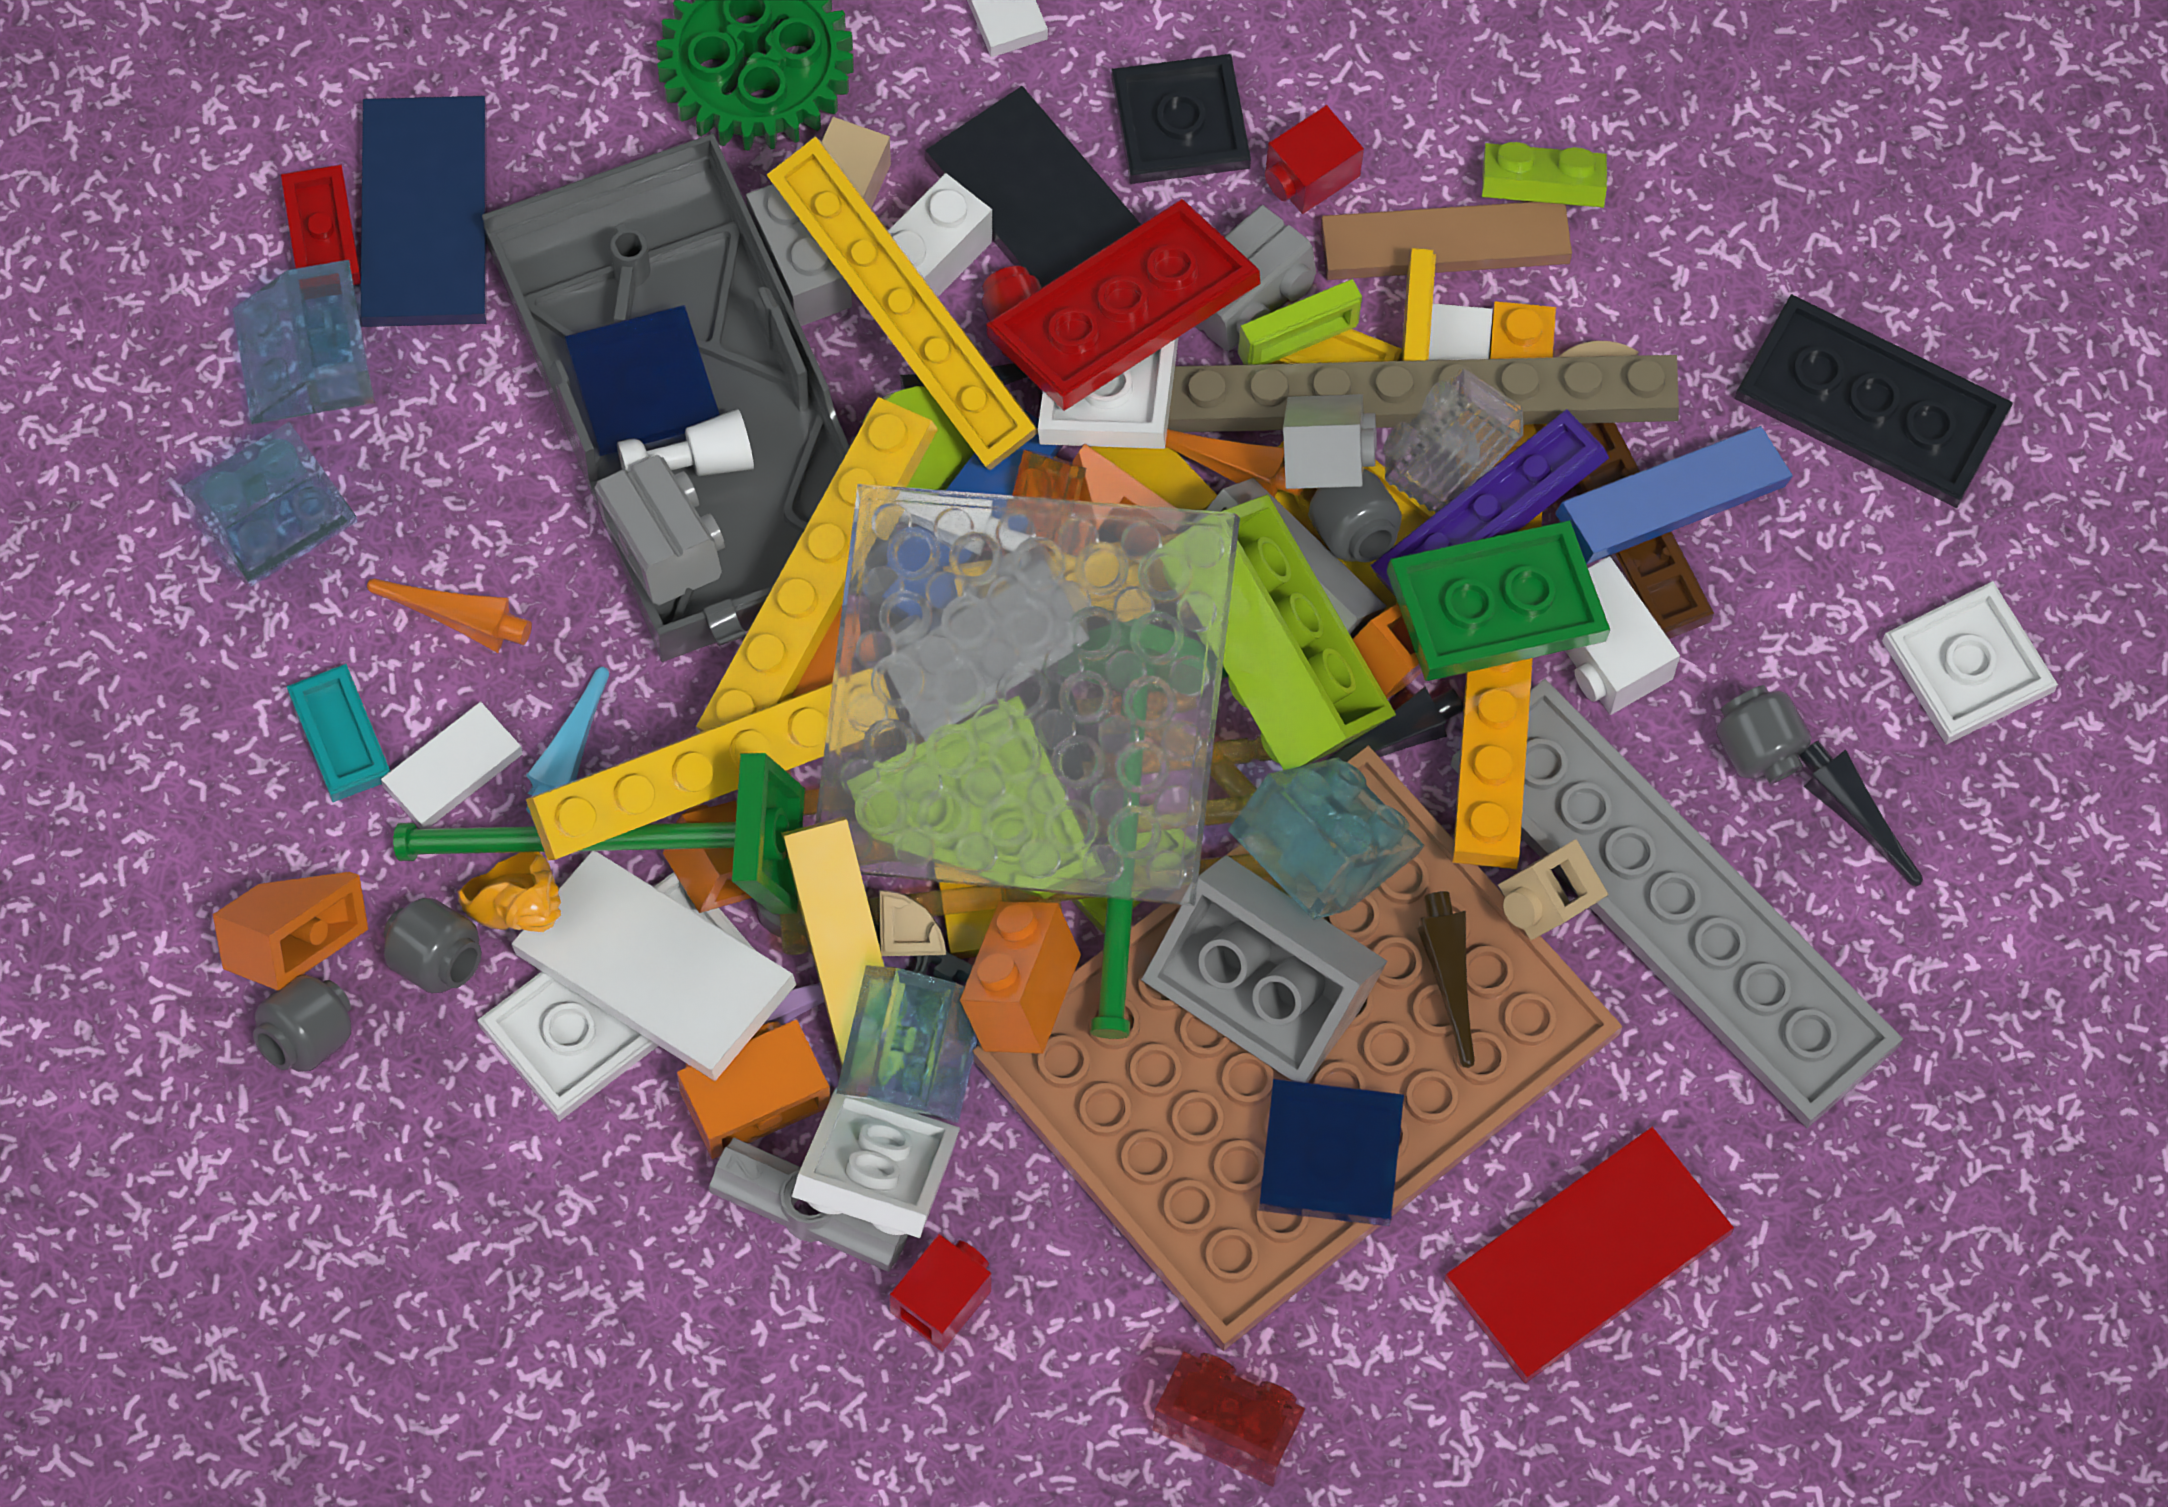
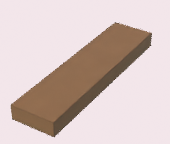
[1321,202,1572,280]

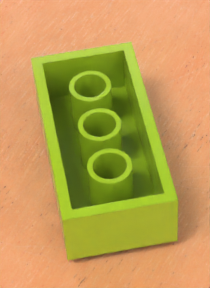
[1157,494,1396,775]

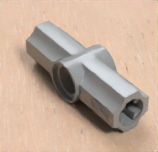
[709,1138,908,1272]

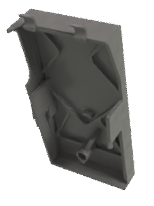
[482,133,896,662]

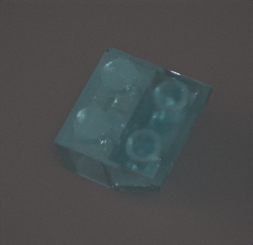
[232,260,375,424]
[181,422,358,587]
[1228,757,1425,920]
[836,965,978,1123]

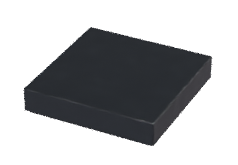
[1111,54,1251,184]

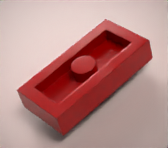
[281,164,361,294]

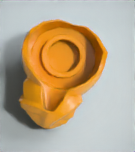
[457,852,561,932]

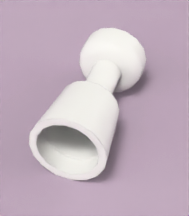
[617,409,754,476]

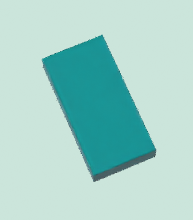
[287,664,391,802]

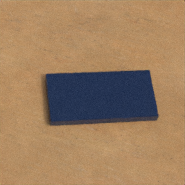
[361,96,487,327]

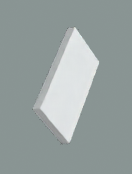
[512,851,796,1081]
[478,872,755,1122]

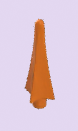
[1165,429,1304,498]
[367,579,532,653]

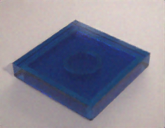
[565,305,720,456]
[1258,1079,1404,1227]

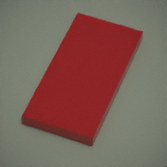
[986,199,1261,411]
[1444,1126,1734,1384]

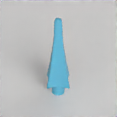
[526,667,609,815]

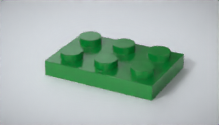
[1387,520,1610,681]

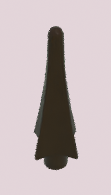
[1417,891,1475,1068]

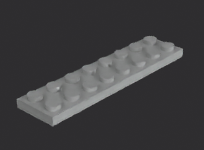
[1450,679,1903,1129]

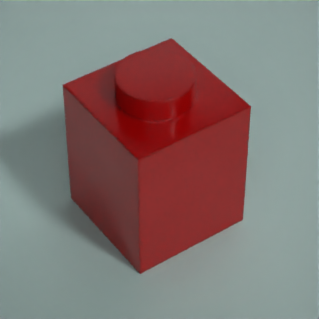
[1265,105,1364,214]
[890,1234,992,1352]

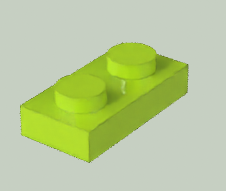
[1482,142,1607,208]

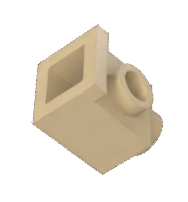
[1498,839,1609,941]

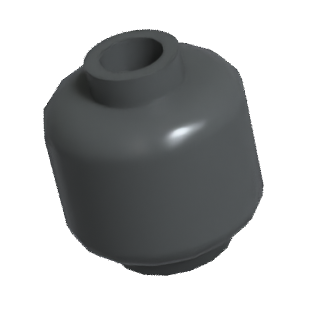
[1308,469,1402,562]
[1716,685,1812,784]
[383,898,482,994]
[253,975,352,1072]

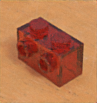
[1153,1351,1306,1487]

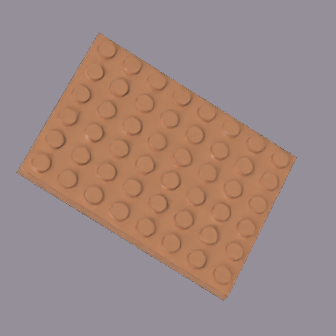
[972,745,1623,1351]

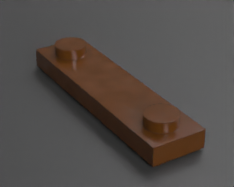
[1574,423,1714,639]

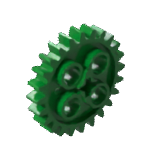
[656,0,854,151]

